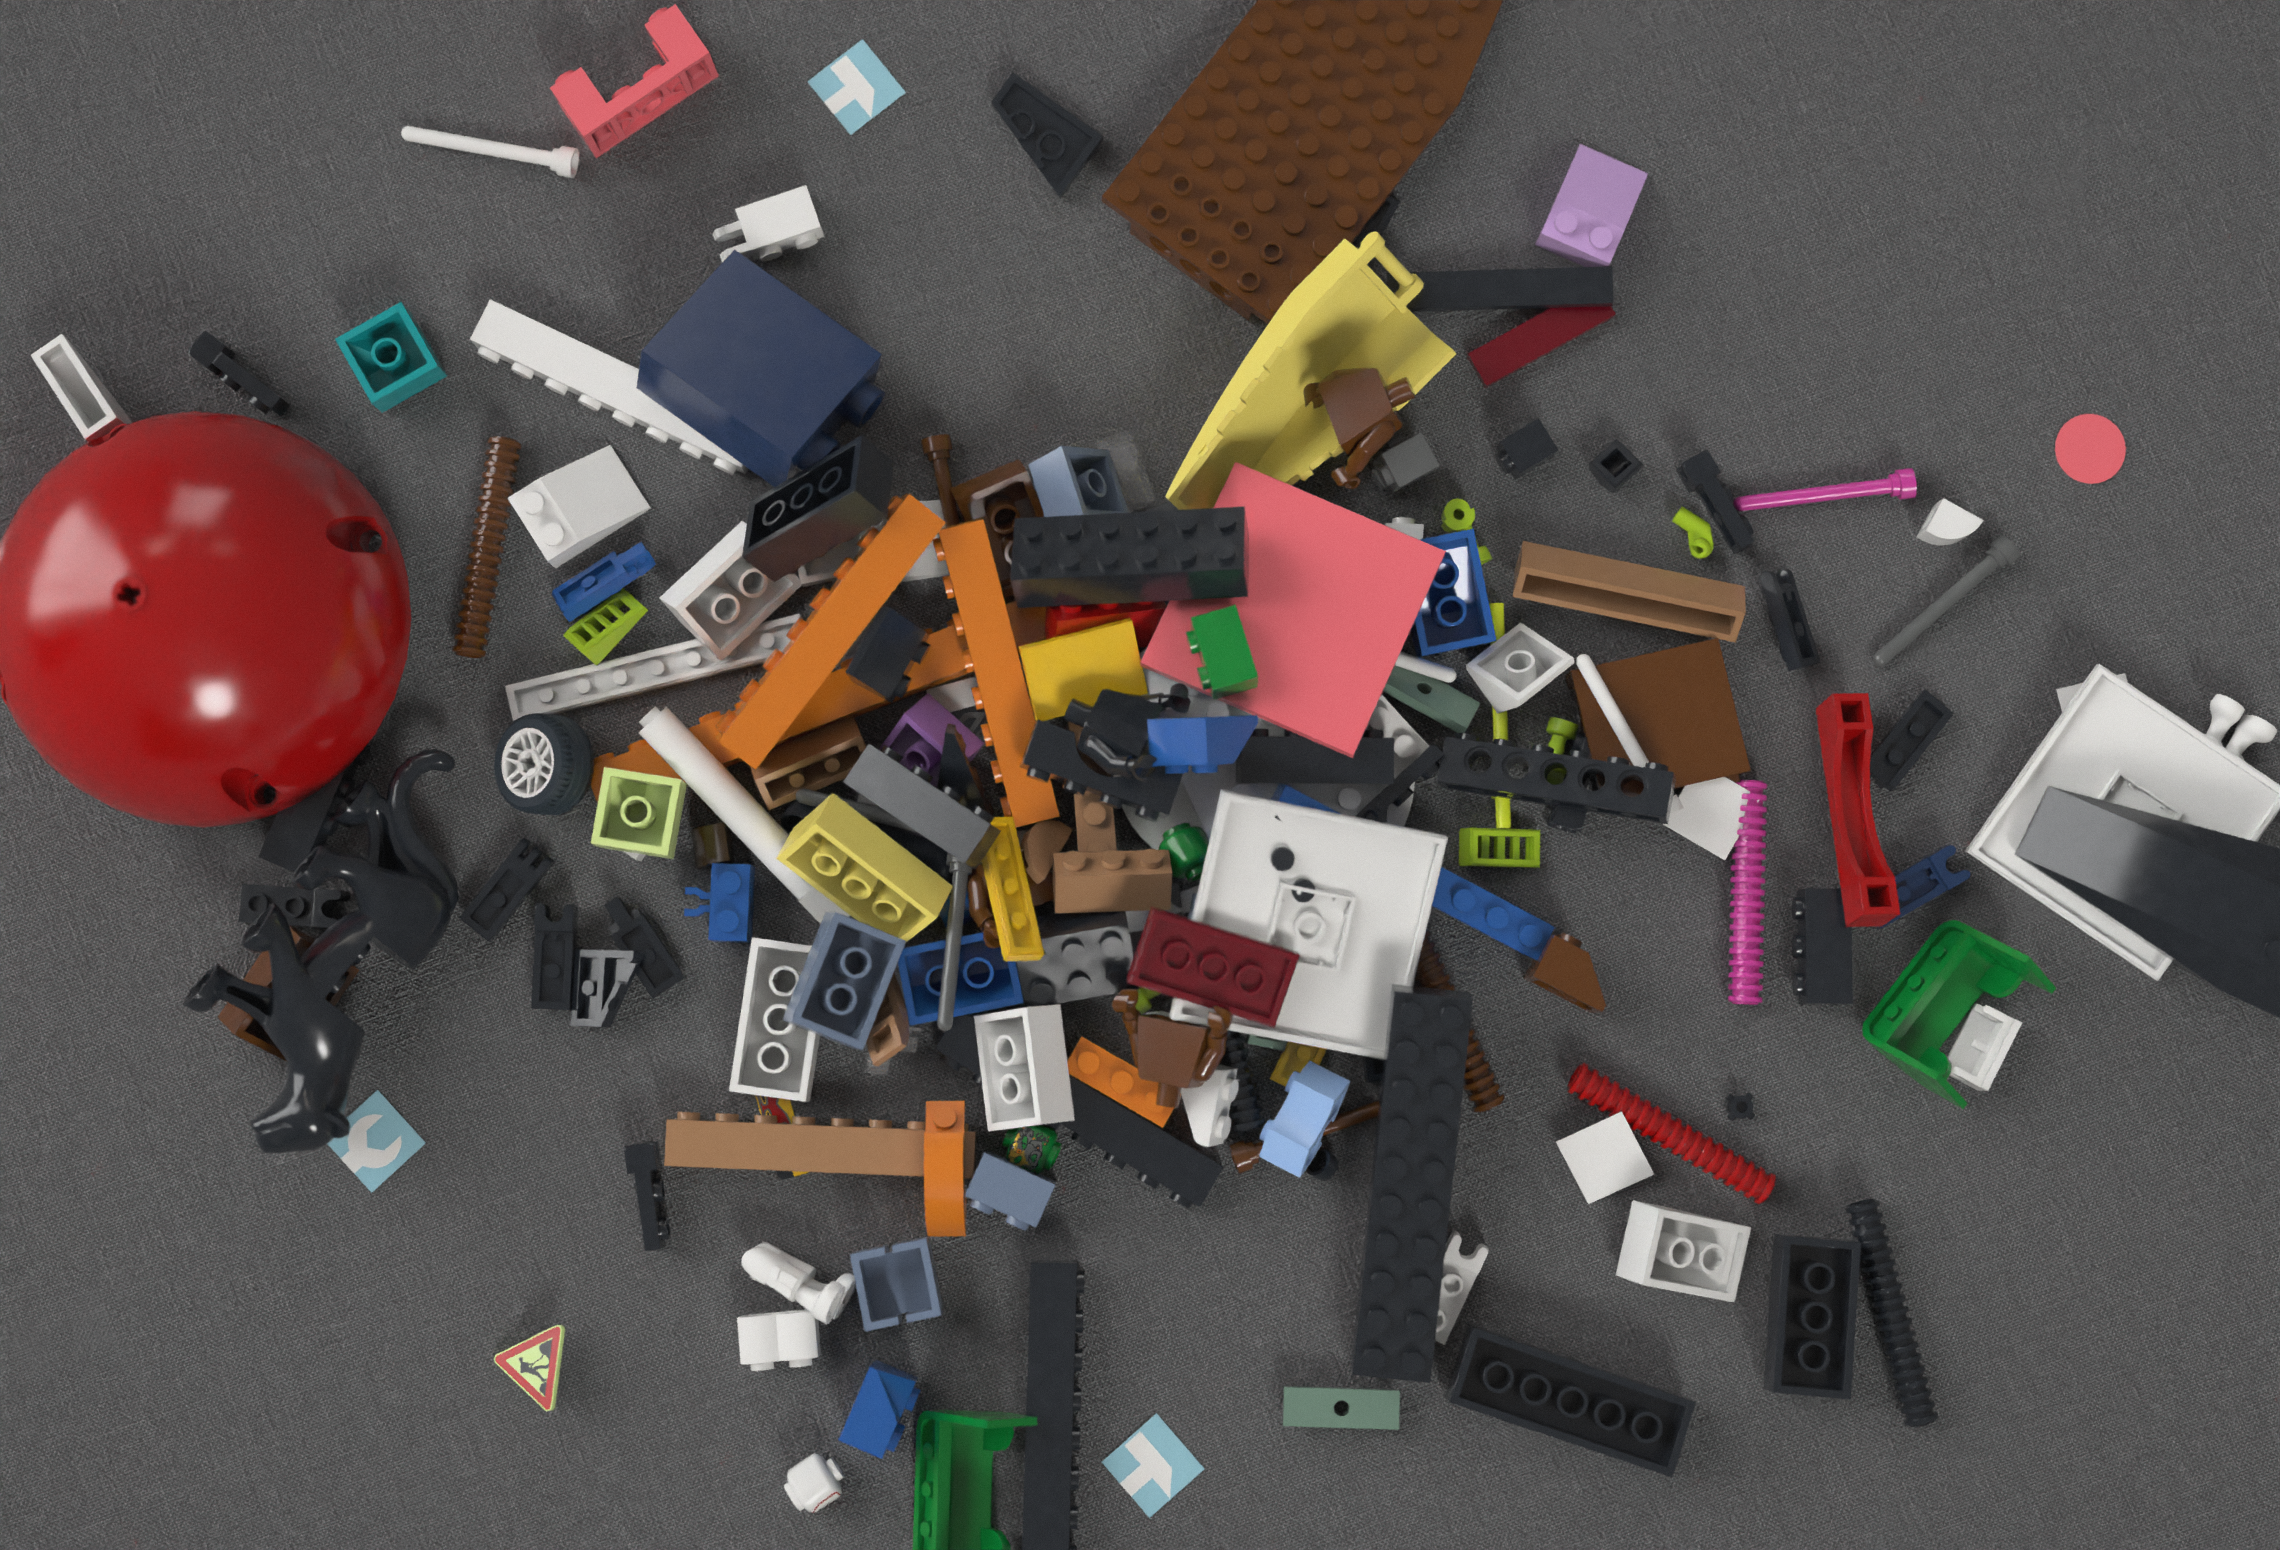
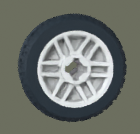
[494,713,594,815]

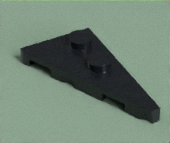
[937,723,994,816]

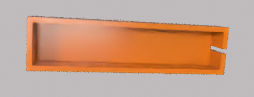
[715,494,946,770]

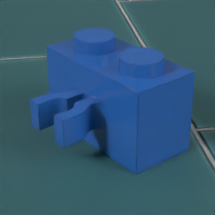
[684,863,755,943]

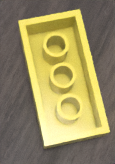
[776,793,953,943]

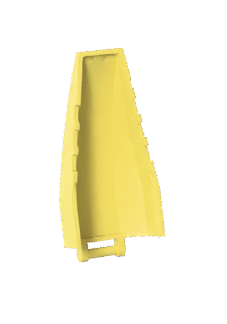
[1165,231,1456,510]

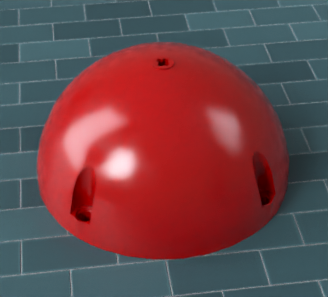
[0,411,412,828]

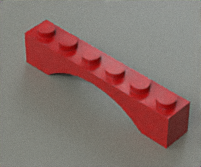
[1816,693,1900,927]

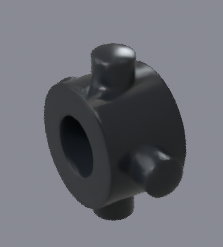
[1726,1092,1755,1122]

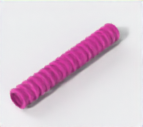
[1728,780,1767,1005]

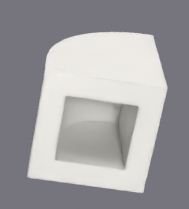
[1917,498,1983,545]

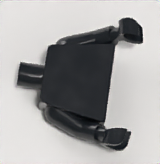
[1064,683,1191,782]

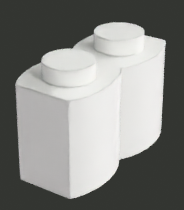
[737,1309,821,1371]

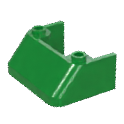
[1862,920,2056,1109]
[913,1410,1037,1550]

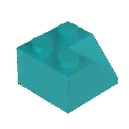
[335,302,447,413]

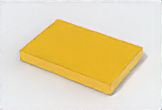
[1019,618,1148,721]

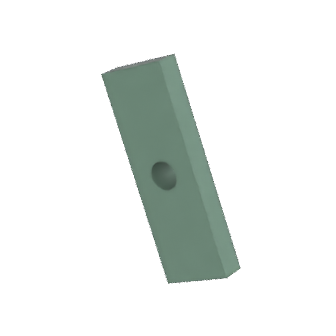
[1383,666,1480,733]
[1282,1386,1400,1430]

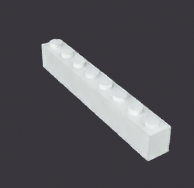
[470,299,749,475]

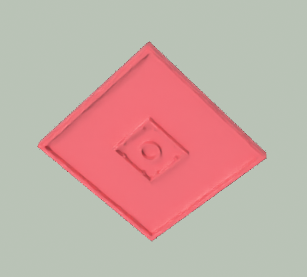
[1140,462,1446,758]

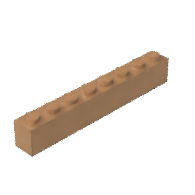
[664,1112,977,1178]

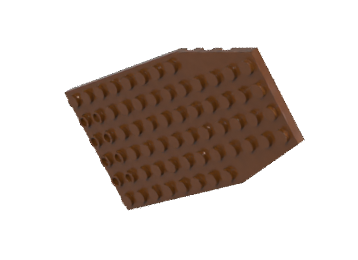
[1101,0,1503,324]

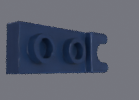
[1876,844,1971,930]

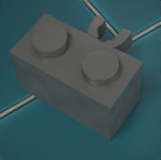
[1371,430,1440,495]

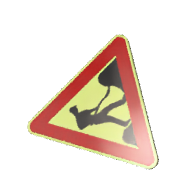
[494,1325,565,1411]

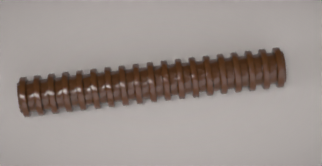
[452,436,522,659]
[1414,930,1505,1113]

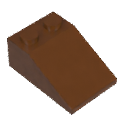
[950,459,1044,598]

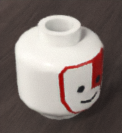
[784,1454,844,1513]

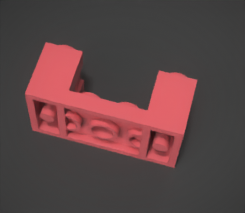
[550,4,719,158]

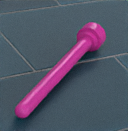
[1733,468,1917,511]

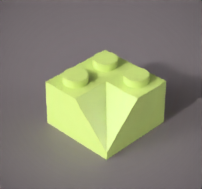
[591,767,687,859]

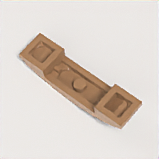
[866,973,909,1067]

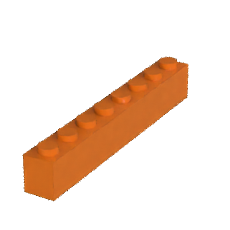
[933,518,1060,828]

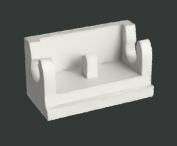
[1948,1003,2022,1091]

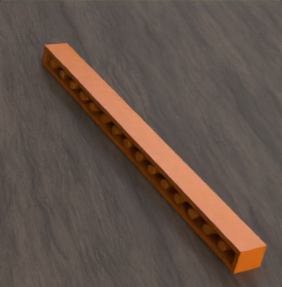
[590,601,1046,804]

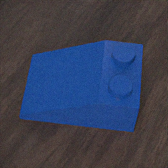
[1411,529,1497,657]

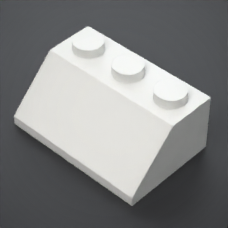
[660,521,802,661]
[974,1004,1075,1131]

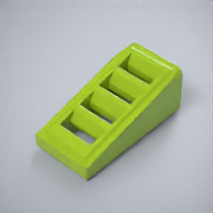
[563,588,648,666]
[1459,828,1540,868]

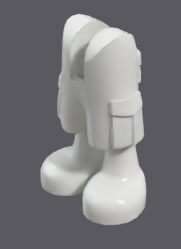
[2205,694,2277,761]
[742,1242,856,1325]

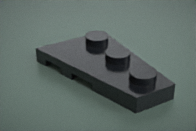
[991,72,1104,200]

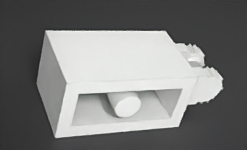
[712,185,824,263]

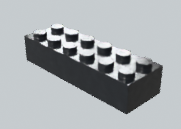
[1011,507,1249,608]
[1445,1324,1696,1478]

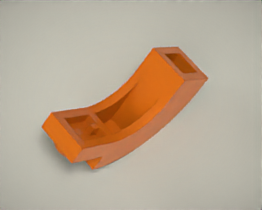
[924,1101,967,1237]

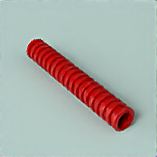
[1567,1063,1776,1204]

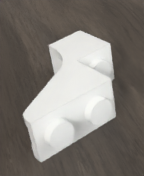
[1146,1011,1238,1147]

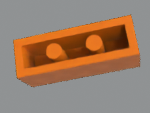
[1067,1037,1181,1128]

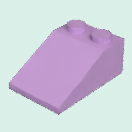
[1535,144,1648,267]

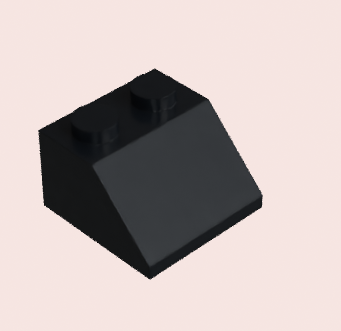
[846,604,931,703]

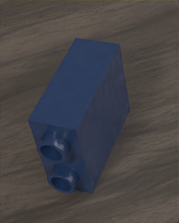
[636,250,885,487]

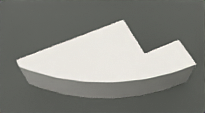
[31,334,132,441]

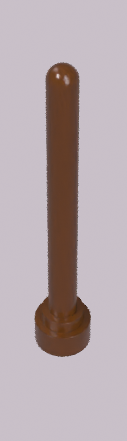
[921,434,960,527]
[1228,1100,1379,1174]

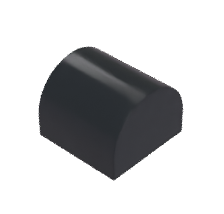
[1589,438,1643,493]

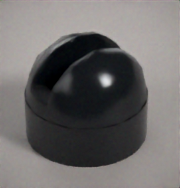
[1306,1147,1339,1181]

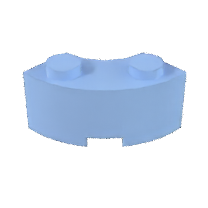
[1259,1061,1350,1178]

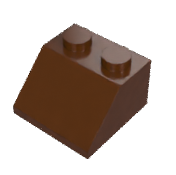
[1524,932,1606,1013]

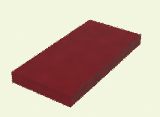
[1126,906,1300,1028]

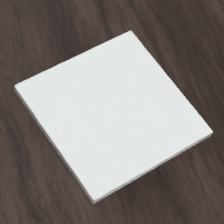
[1965,664,2280,981]
[1169,790,1448,1060]

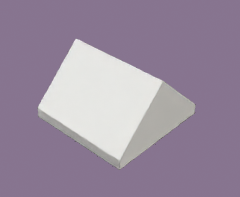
[1466,622,1574,714]

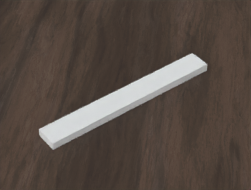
[505,614,801,721]

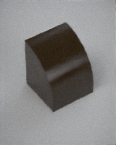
[691,823,735,869]

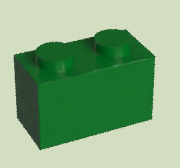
[1186,605,1258,700]

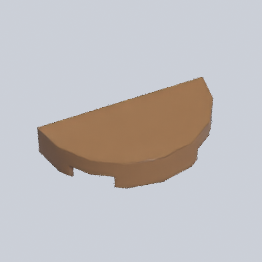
[1020,819,1073,884]

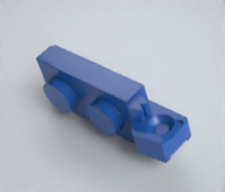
[551,542,656,622]

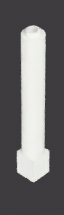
[638,706,850,924]

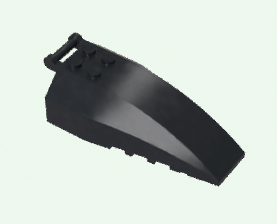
[2014,786,2280,1018]

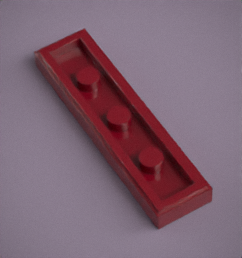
[1466,306,1616,388]

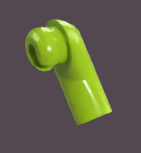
[1671,506,1714,559]

